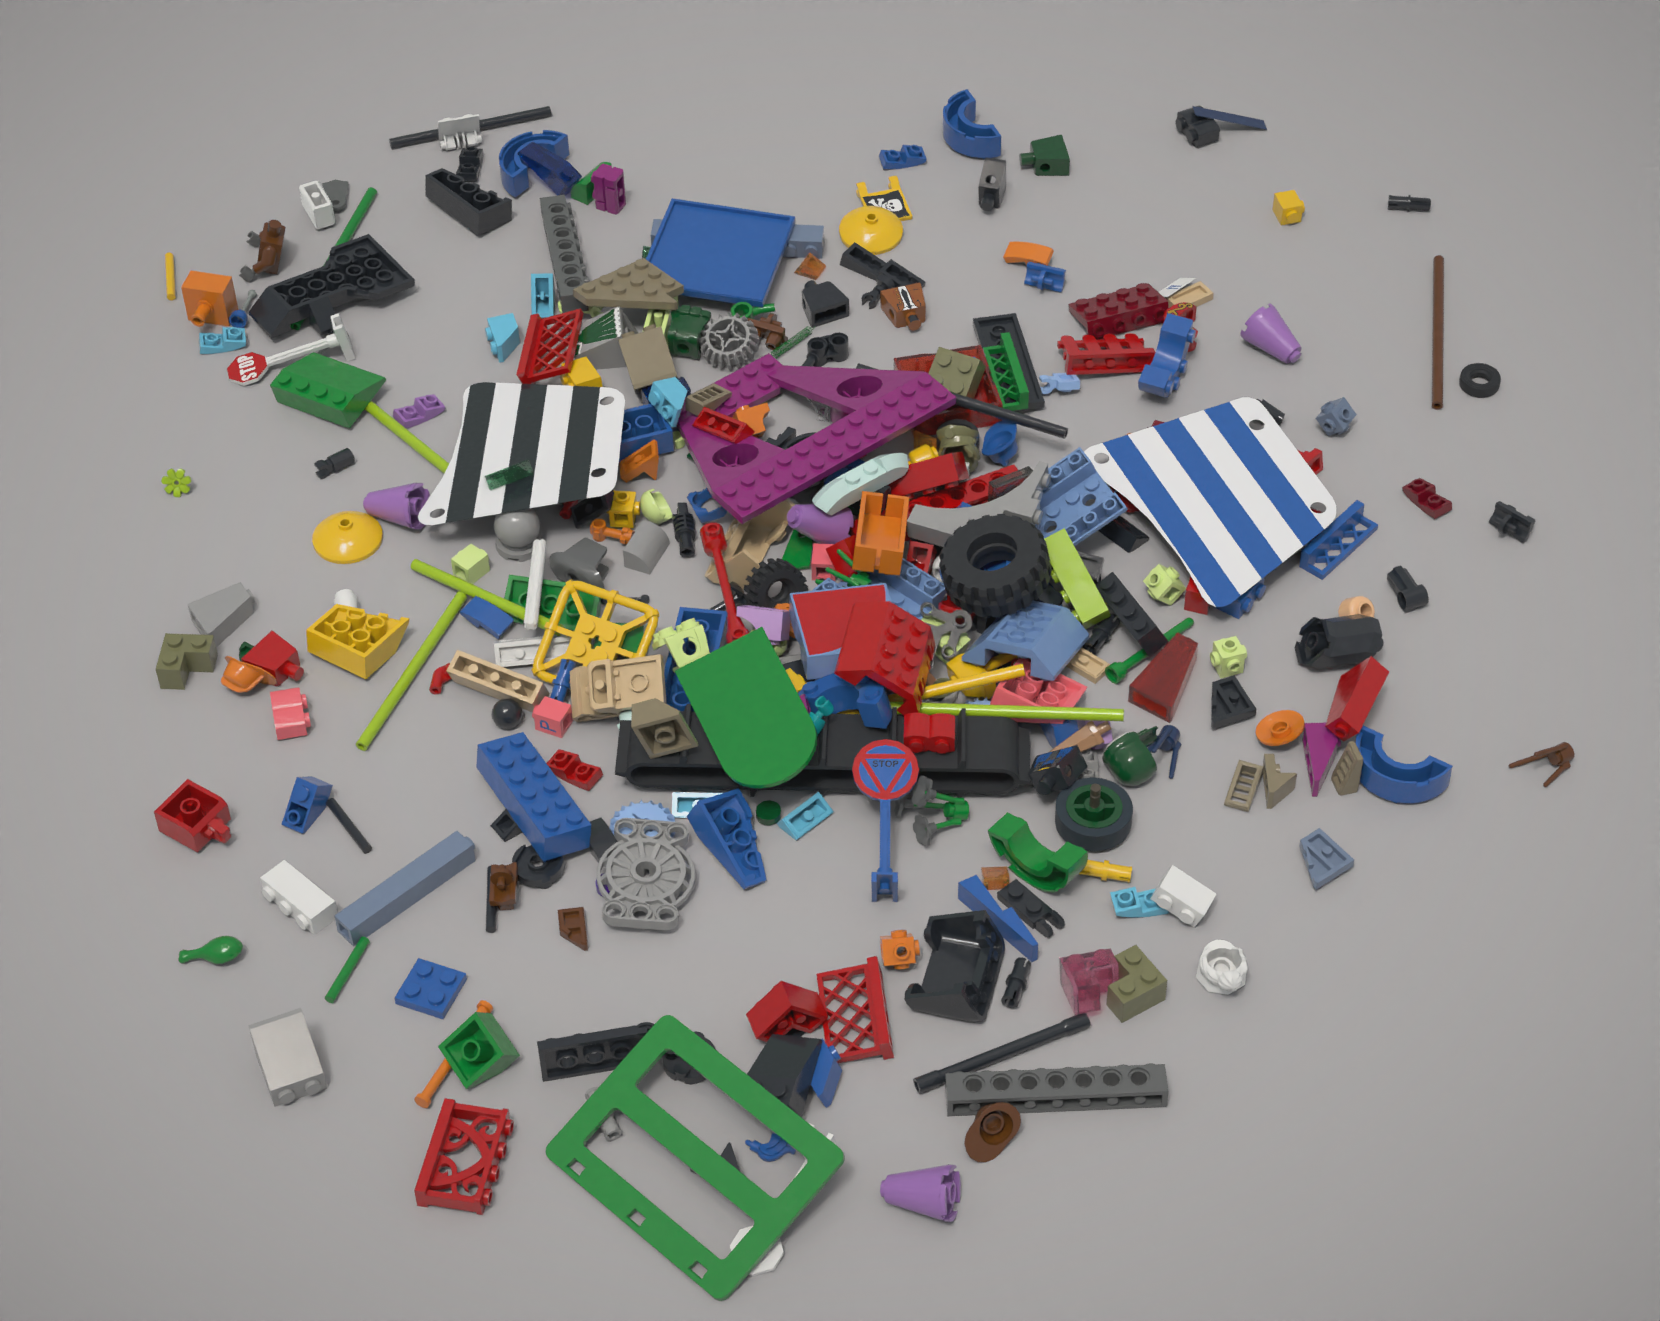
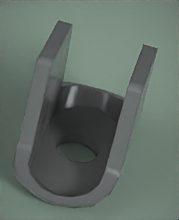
[549,537,609,589]

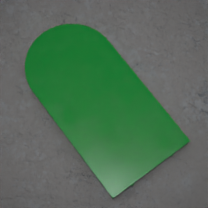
[675,627,817,788]

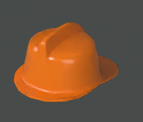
[221,656,277,693]

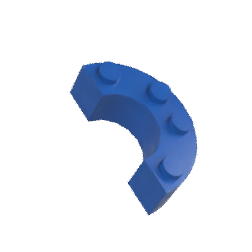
[943,89,1002,159]
[499,130,570,198]
[1138,313,1196,398]
[798,673,893,729]
[1355,725,1453,803]

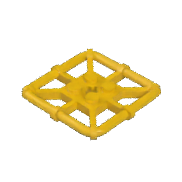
[531,579,660,691]

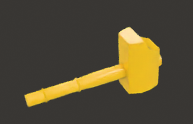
[946,653,1018,699]

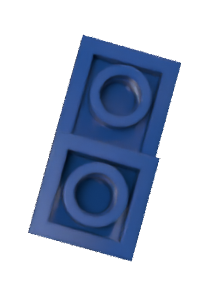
[879,145,927,169]
[460,596,514,639]

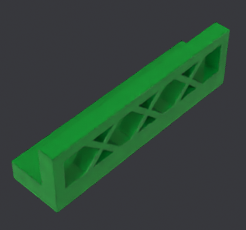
[983,332,1029,411]

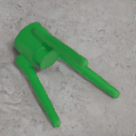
[815,549,872,587]

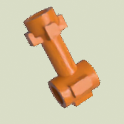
[590,519,635,544]

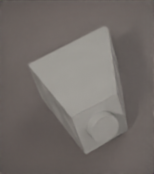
[188,582,255,647]

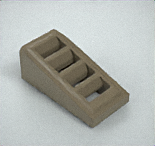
[685,383,732,416]
[1331,741,1363,796]
[1224,760,1263,812]

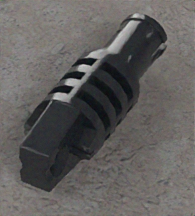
[672,502,696,558]

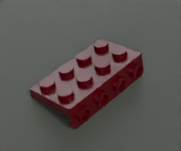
[1068,283,1169,340]

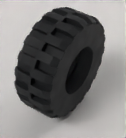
[939,514,1052,618]

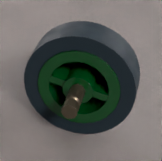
[1055,777,1133,851]

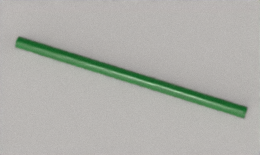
[290,187,377,330]

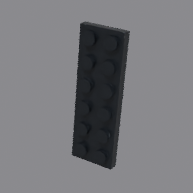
[973,313,1045,412]

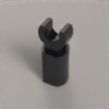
[314,448,355,479]

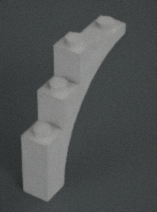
[907,461,1051,547]

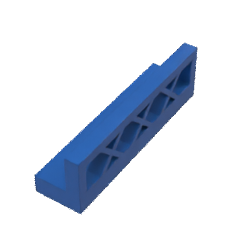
[1299,500,1378,580]

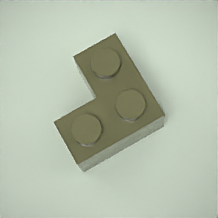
[156,633,218,690]
[1106,945,1168,1023]

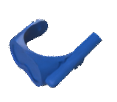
[687,488,727,523]

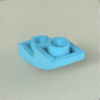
[199,327,246,354]
[1110,887,1169,917]

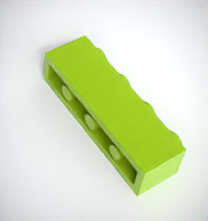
[1044,528,1111,629]

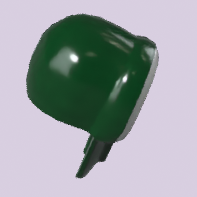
[1102,726,1158,786]

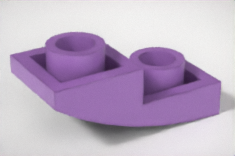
[393,394,445,428]

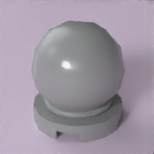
[494,508,542,562]

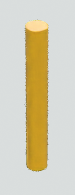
[165,252,176,301]

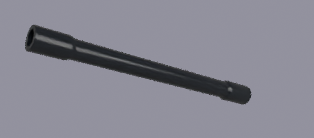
[913,1012,1090,1094]

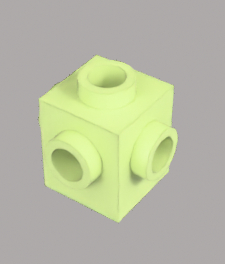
[1143,564,1186,606]
[1210,636,1247,678]

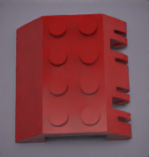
[834,601,936,715]

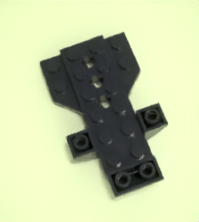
[249,234,415,338]

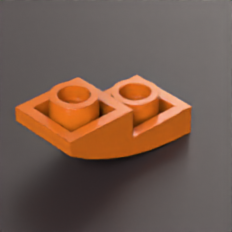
[1003,241,1054,266]

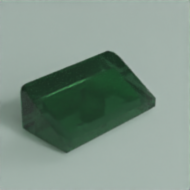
[483,459,533,490]

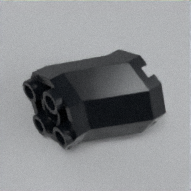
[1294,614,1384,668]

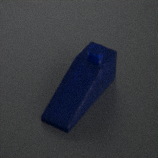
[518,141,582,196]

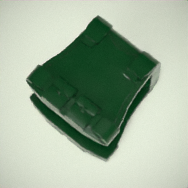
[667,305,711,360]

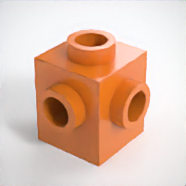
[880,930,920,969]

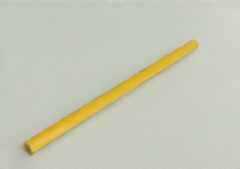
[836,664,1026,714]

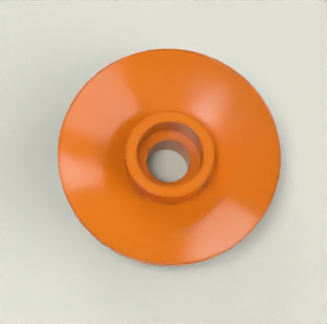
[1256,710,1305,746]

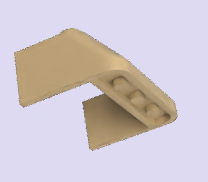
[705,499,795,590]

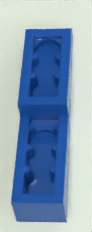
[958,875,1038,962]

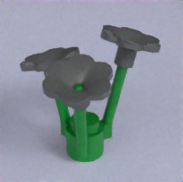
[895,776,969,846]

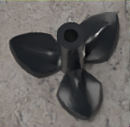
[710,581,748,611]

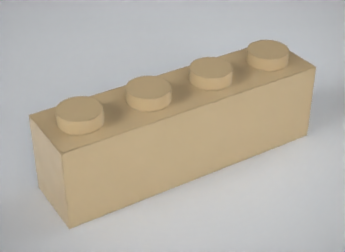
[446,650,550,712]

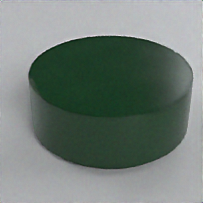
[756,800,781,826]

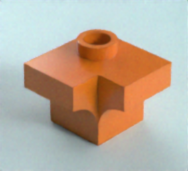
[732,402,770,438]

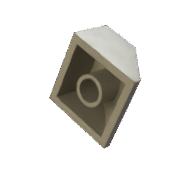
[631,698,698,759]

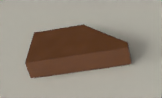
[558,907,588,951]

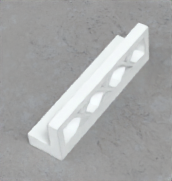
[494,635,592,667]

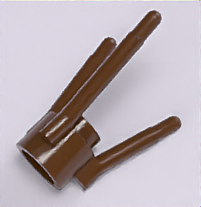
[1508,742,1575,787]

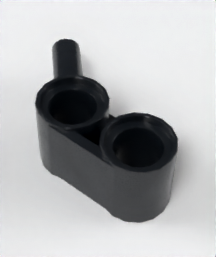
[801,332,849,367]

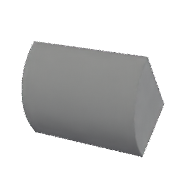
[623,520,670,575]

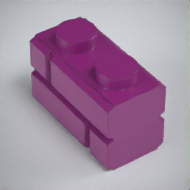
[591,164,626,215]

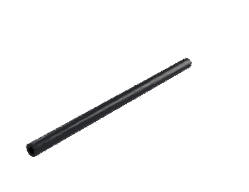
[856,363,1068,439]

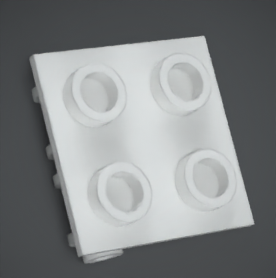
[438,114,482,151]

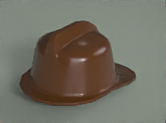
[964,1102,1021,1162]

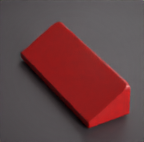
[692,407,755,444]

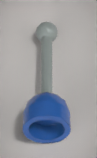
[229,290,256,328]

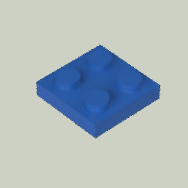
[395,958,467,1020]

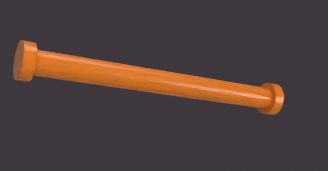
[414,1000,493,1108]

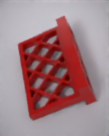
[516,308,584,384]
[816,956,894,1063]

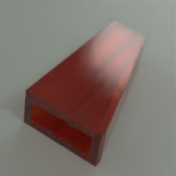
[1128,633,1198,723]

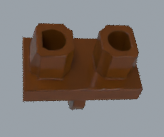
[748,313,788,350]
[489,862,518,911]

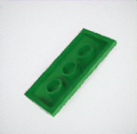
[504,574,602,631]

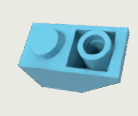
[485,313,520,363]
[648,377,687,428]

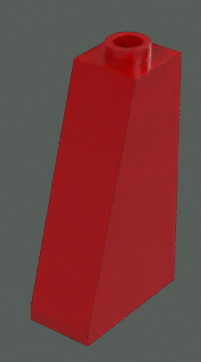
[1325,656,1389,742]

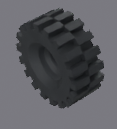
[744,558,808,608]

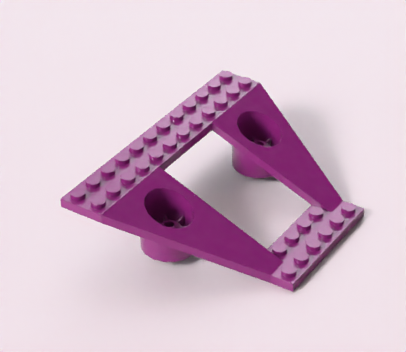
[676,353,956,524]

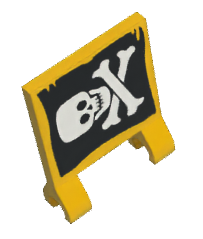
[856,175,912,221]

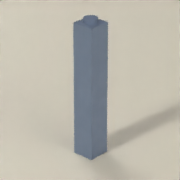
[334,831,476,946]

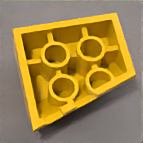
[306,604,409,679]

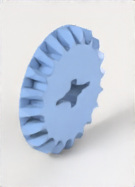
[609,799,675,838]

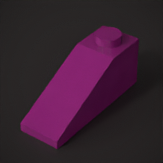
[1302,722,1341,797]

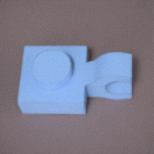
[1039,373,1080,394]

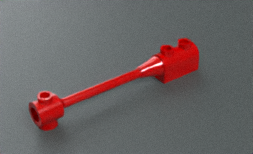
[700,522,749,645]

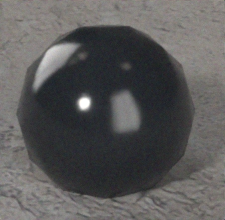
[491,698,523,729]

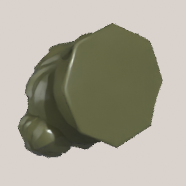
[937,425,980,474]

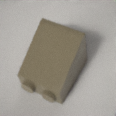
[618,324,677,393]

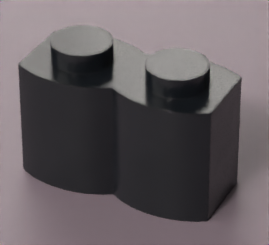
[1175,105,1220,147]

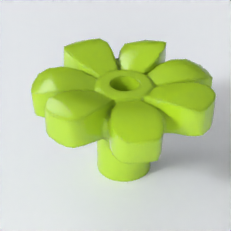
[161,468,192,497]

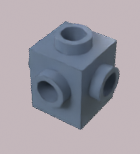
[1315,397,1357,436]

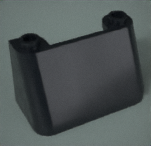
[904,910,1005,1022]

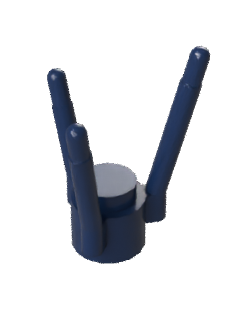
[1148,725,1182,779]

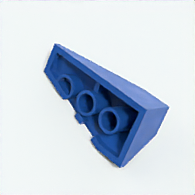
[687,788,766,889]

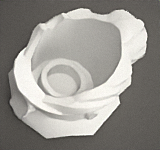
[1196,940,1248,995]

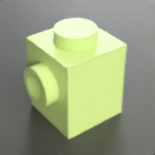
[451,544,490,584]

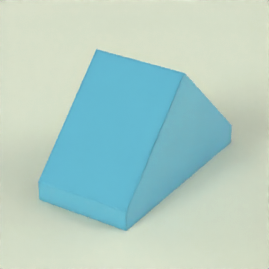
[531,273,556,318]

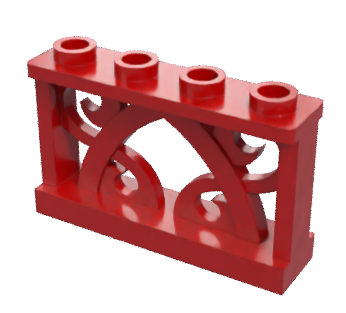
[414,1098,514,1215]

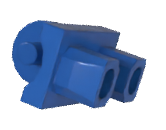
[1024,262,1066,292]

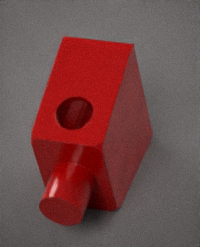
[241,630,304,686]

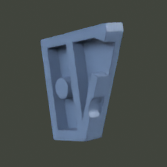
[1299,828,1354,890]

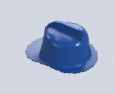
[982,420,1018,467]

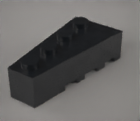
[425,168,512,236]

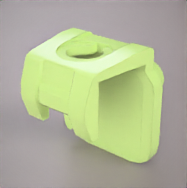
[652,618,710,672]

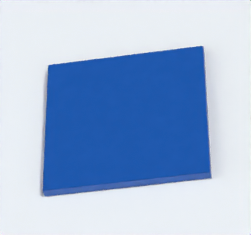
[646,198,796,308]

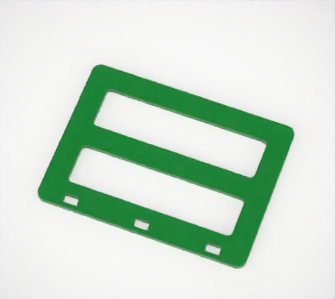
[545,1015,845,1301]

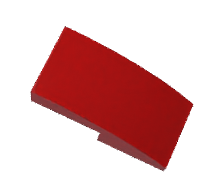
[546,749,603,791]

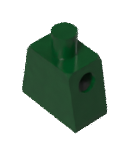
[1019,135,1070,176]

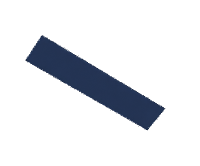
[1192,106,1267,130]

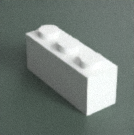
[260,860,337,935]

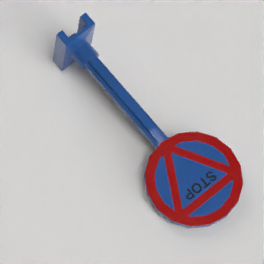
[852,739,919,902]

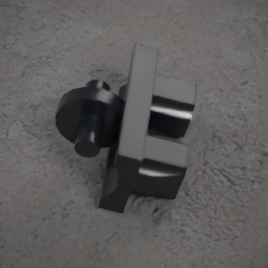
[1489,501,1536,543]

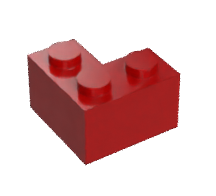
[746,981,828,1042]

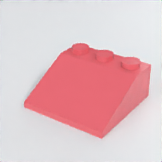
[990,658,1087,724]

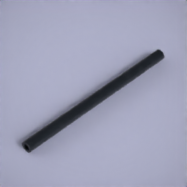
[389,106,551,149]

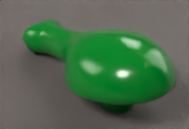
[178,936,243,964]

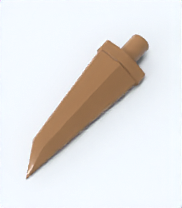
[1049,721,1112,752]

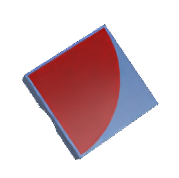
[789,583,892,680]

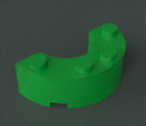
[988,812,1088,892]

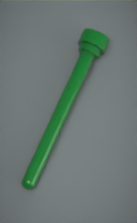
[1105,617,1194,684]

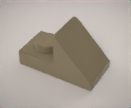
[1263,754,1297,809]

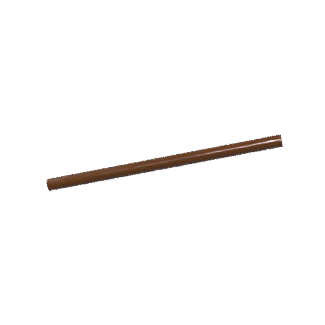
[1432,255,1444,410]

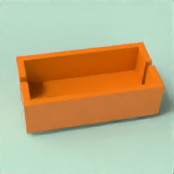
[852,491,909,576]

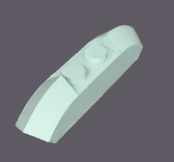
[812,453,909,515]

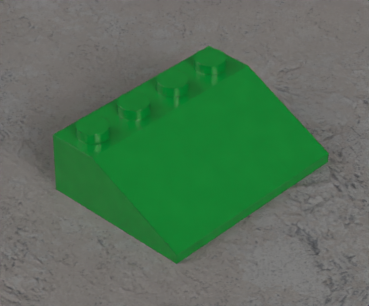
[270,352,386,429]

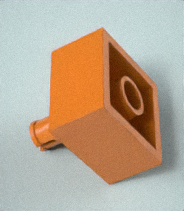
[181,270,239,327]

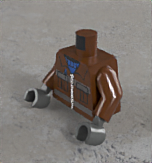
[239,220,286,282]

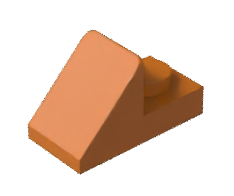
[619,439,659,483]

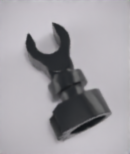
[861,274,895,309]

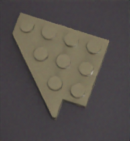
[573,258,684,310]

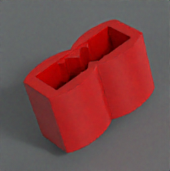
[903,713,955,753]

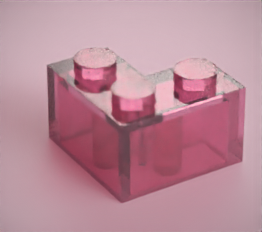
[1059,948,1119,1015]

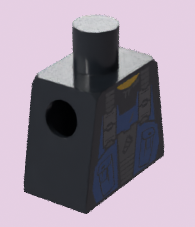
[1029,745,1088,795]

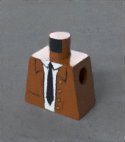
[880,283,926,331]

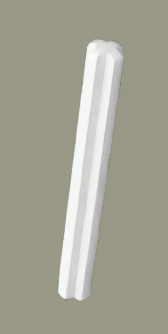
[524,539,546,630]

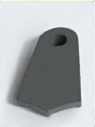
[322,179,349,212]

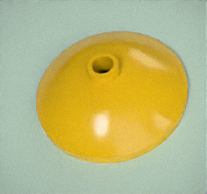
[839,206,903,255]
[312,511,383,564]

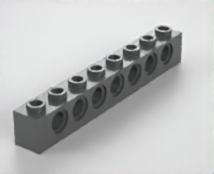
[540,195,589,313]
[945,1063,1169,1117]

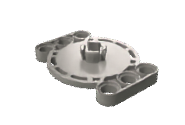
[597,818,695,930]

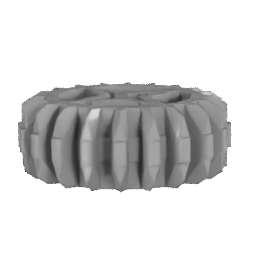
[699,312,759,371]

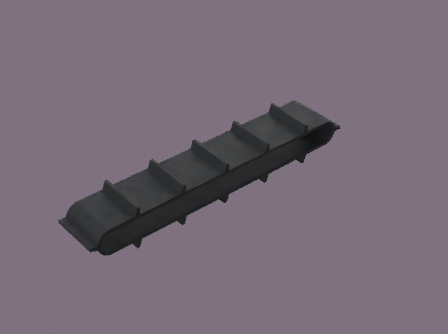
[615,704,1030,798]

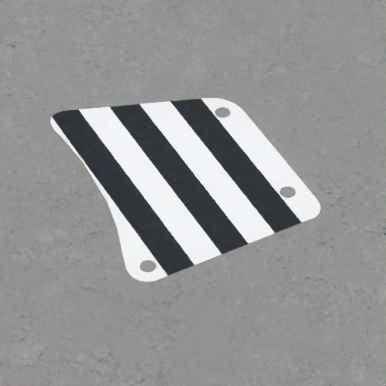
[418,382,625,525]

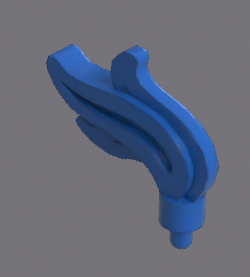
[745,1132,796,1162]

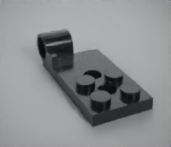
[537,1022,654,1082]

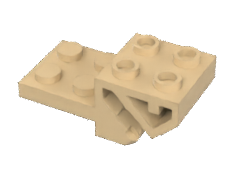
[570,654,666,722]

